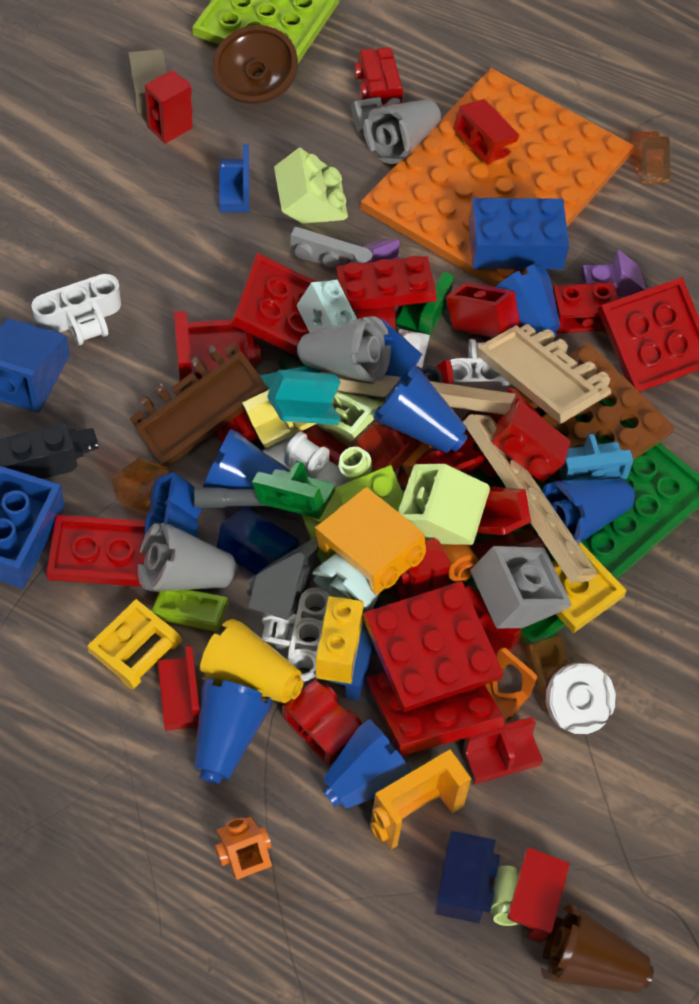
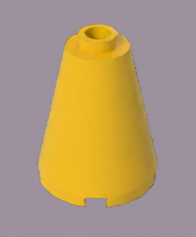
[200,619,303,703]

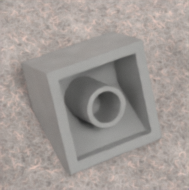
[470,546,572,629]

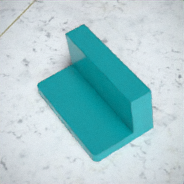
[267,370,341,425]

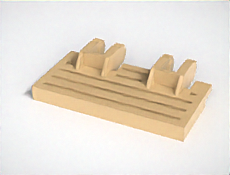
[478,324,611,424]

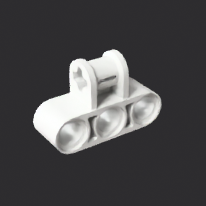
[31,274,121,346]
[450,339,516,392]
[262,432,349,487]
[262,587,329,689]

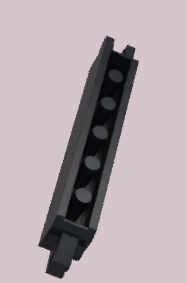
[0,422,98,479]

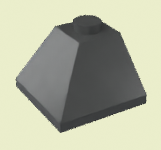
[246,537,319,620]

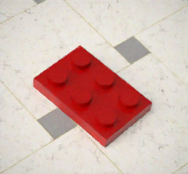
[336,256,436,311]
[46,515,146,587]

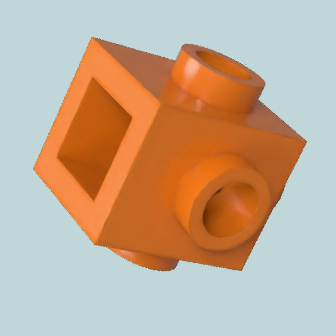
[214,817,272,880]

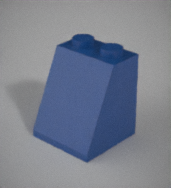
[0,318,70,413]

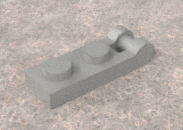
[290,227,373,269]

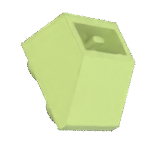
[274,147,348,224]
[316,391,391,453]
[398,464,490,545]

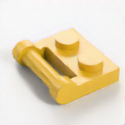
[87,599,182,690]

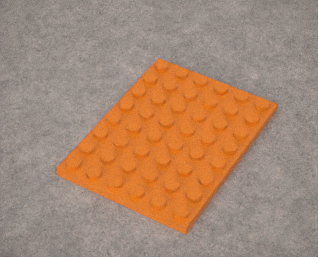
[360,68,634,287]

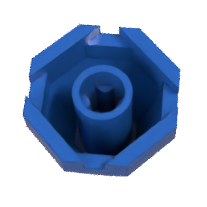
[495,265,561,338]
[322,719,412,809]

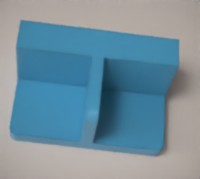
[558,434,634,480]

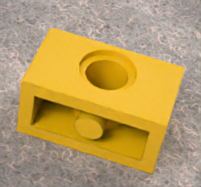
[316,596,364,684]

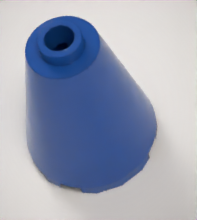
[373,364,468,453]
[203,429,288,489]
[542,478,635,544]
[194,678,272,785]

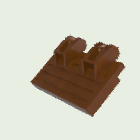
[129,342,269,469]

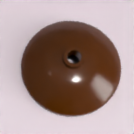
[213,25,298,104]

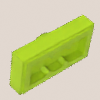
[151,590,229,632]

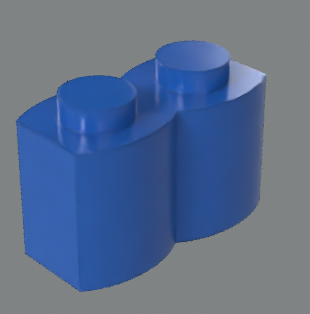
[145,472,202,538]

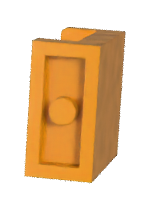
[315,487,426,595]
[370,749,471,850]

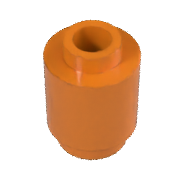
[441,544,479,581]

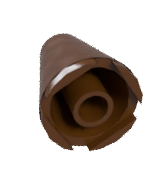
[541,904,654,993]

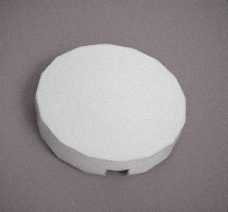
[545,663,616,734]

